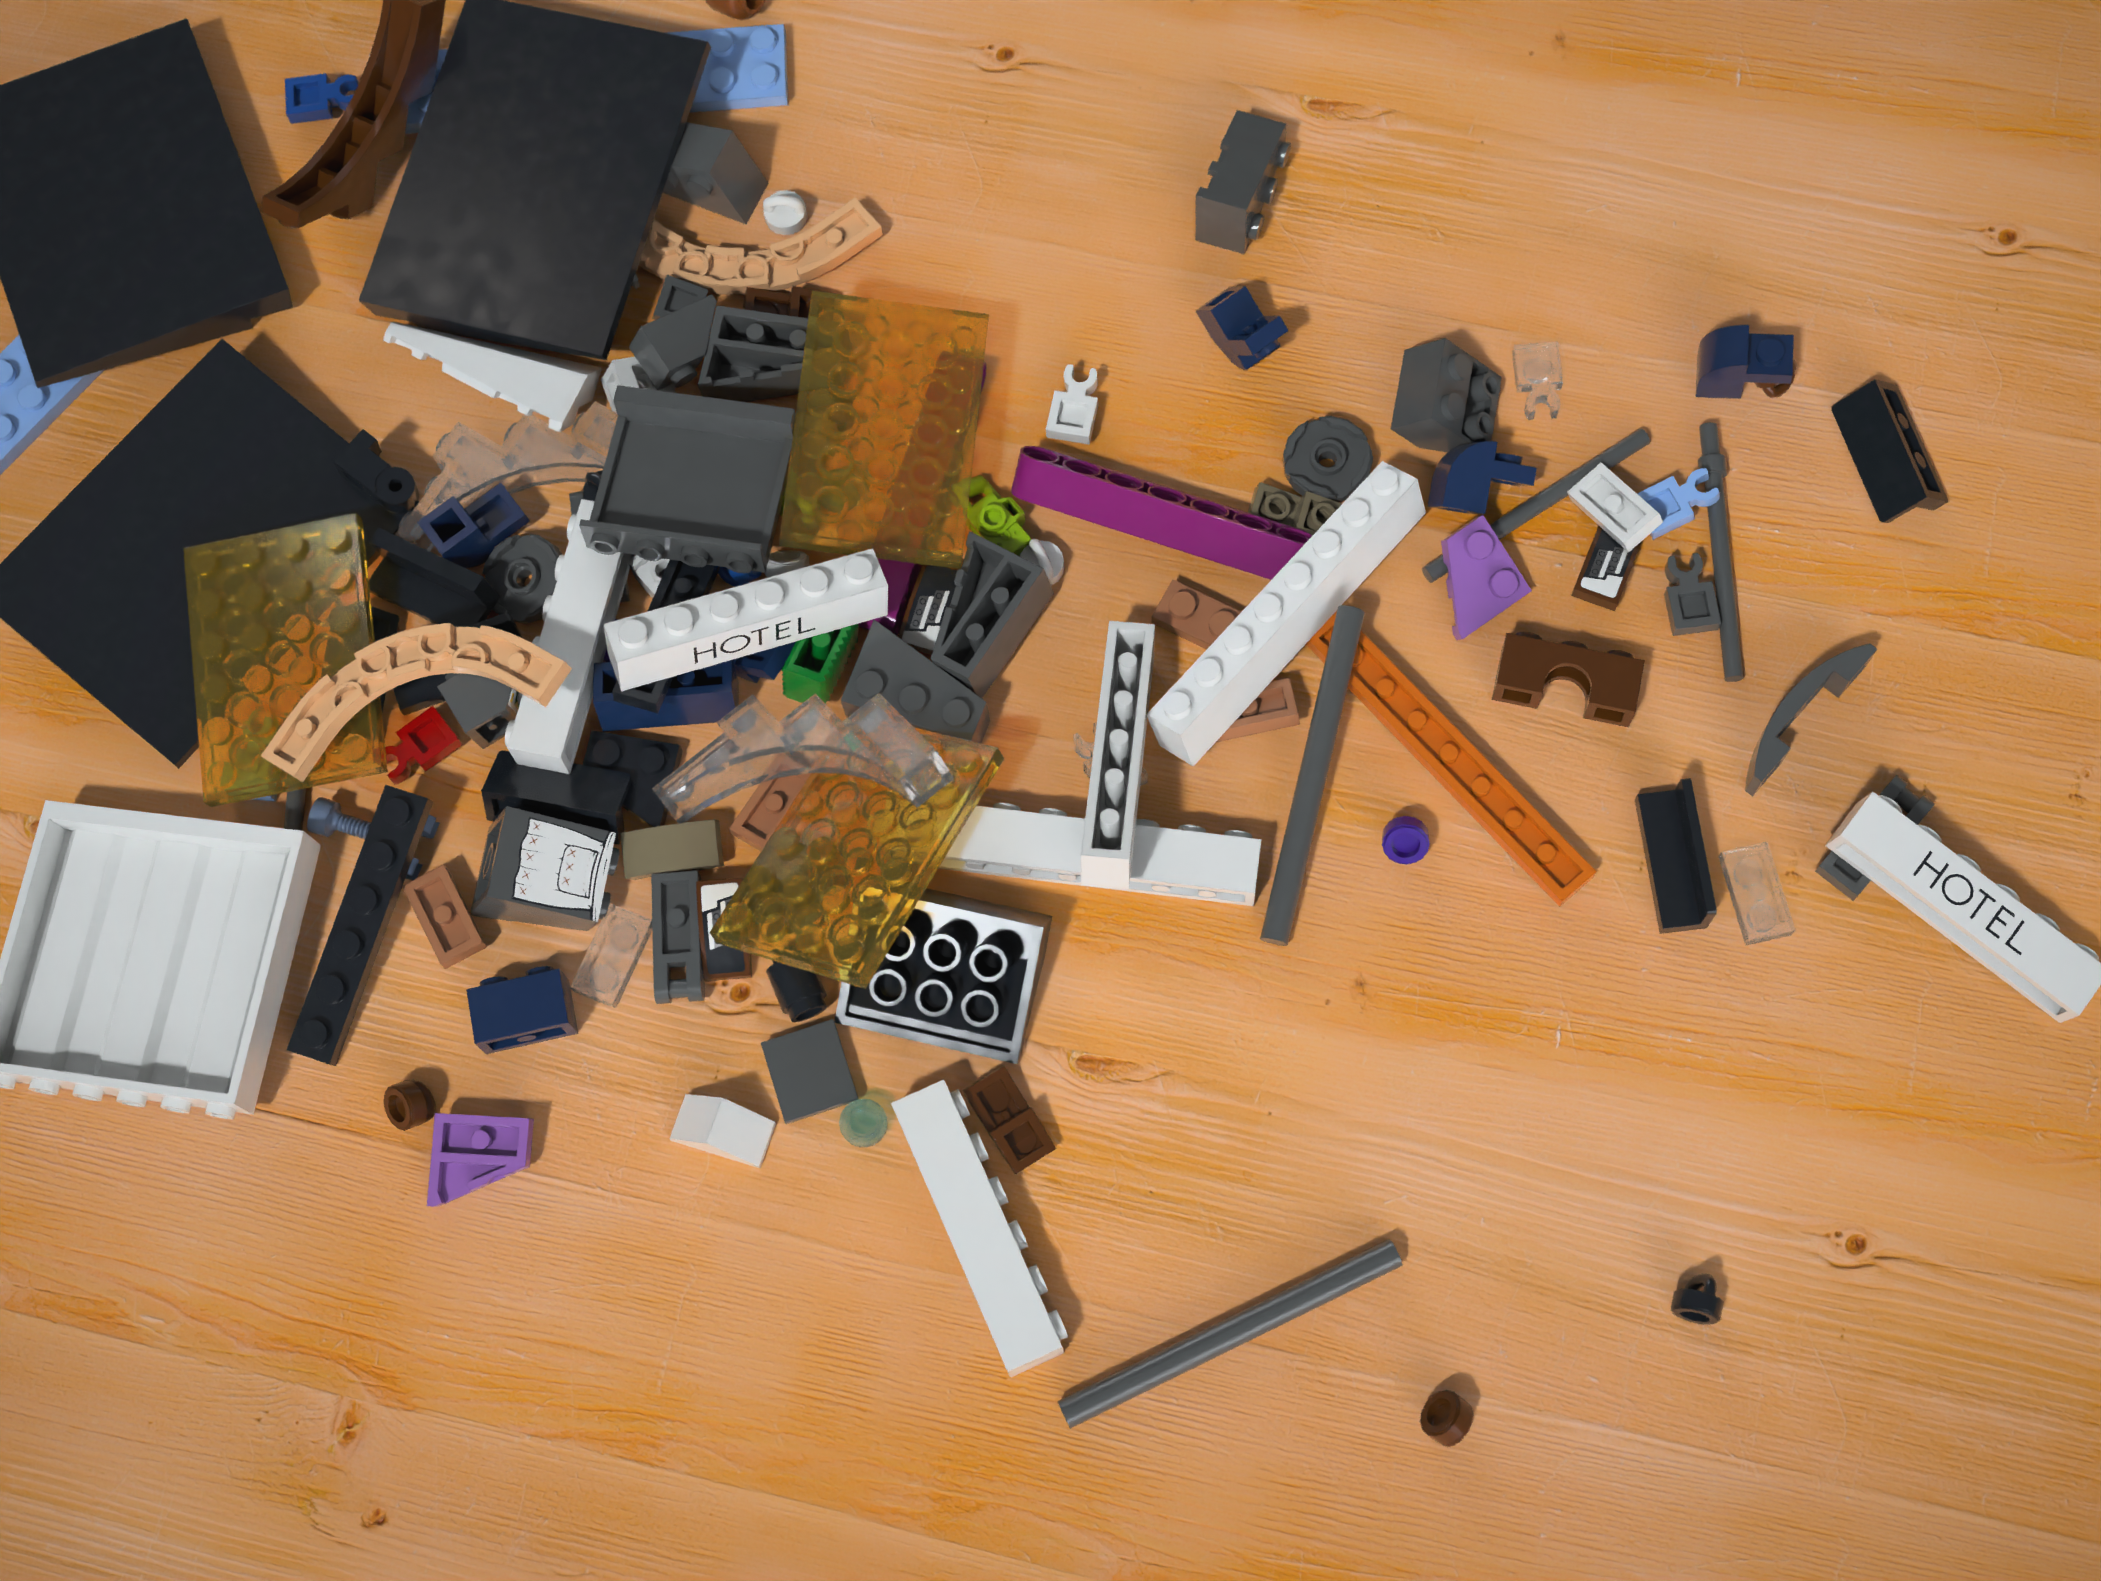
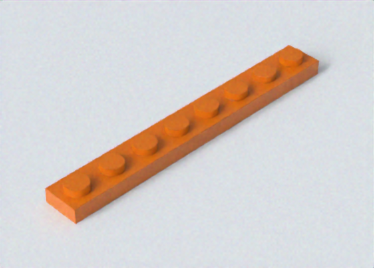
[1306,612,1597,907]

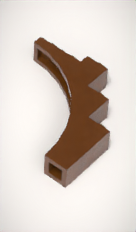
[261,0,446,229]

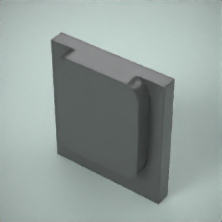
[761,1019,859,1124]

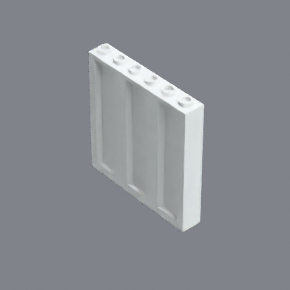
[0,800,321,1119]

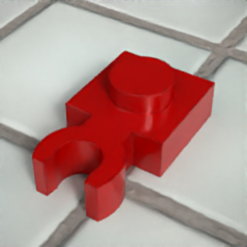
[374,706,463,785]

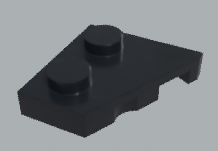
[583,730,683,828]

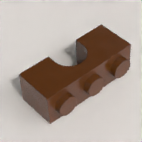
[1492,632,1645,727]

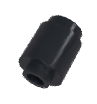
[766,948,827,1022]

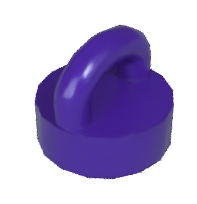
[1382,816,1430,865]

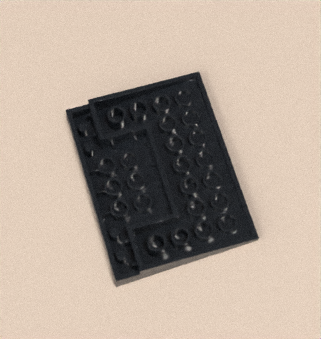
[359,0,711,360]
[0,18,293,388]
[0,339,424,768]

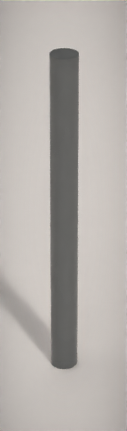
[1260,605,1365,946]
[1057,1239,1403,1429]

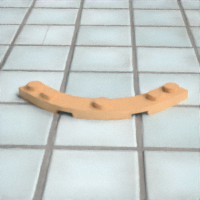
[639,197,883,295]
[261,623,572,782]

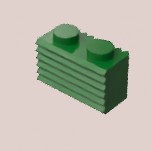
[782,624,858,710]

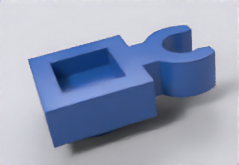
[285,73,359,124]

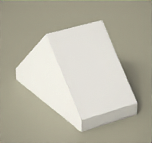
[669,1094,776,1168]

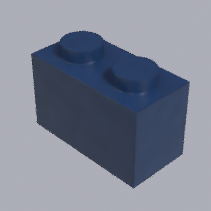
[466,966,578,1054]

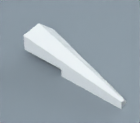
[383,322,602,432]

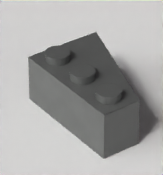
[1195,110,1291,255]
[663,122,769,224]
[698,306,852,402]
[931,531,1054,698]
[841,620,990,762]

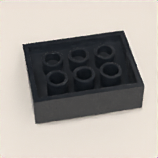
[834,876,1052,1064]

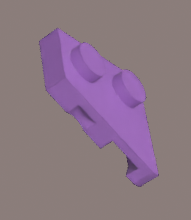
[1441,515,1532,640]
[427,1113,534,1207]

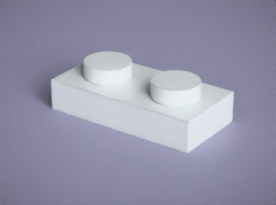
[1567,463,1663,552]

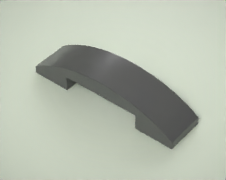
[1745,644,1877,797]

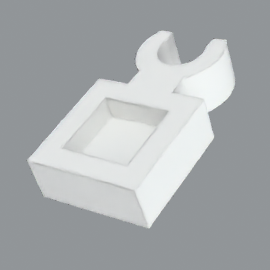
[1046,364,1098,445]

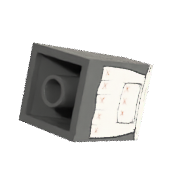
[470,806,619,931]

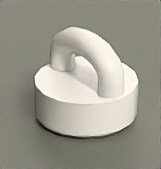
[763,190,807,235]
[1020,538,1065,586]
[765,550,810,578]

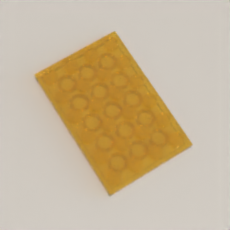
[779,291,989,569]
[183,513,388,807]
[709,715,1004,989]

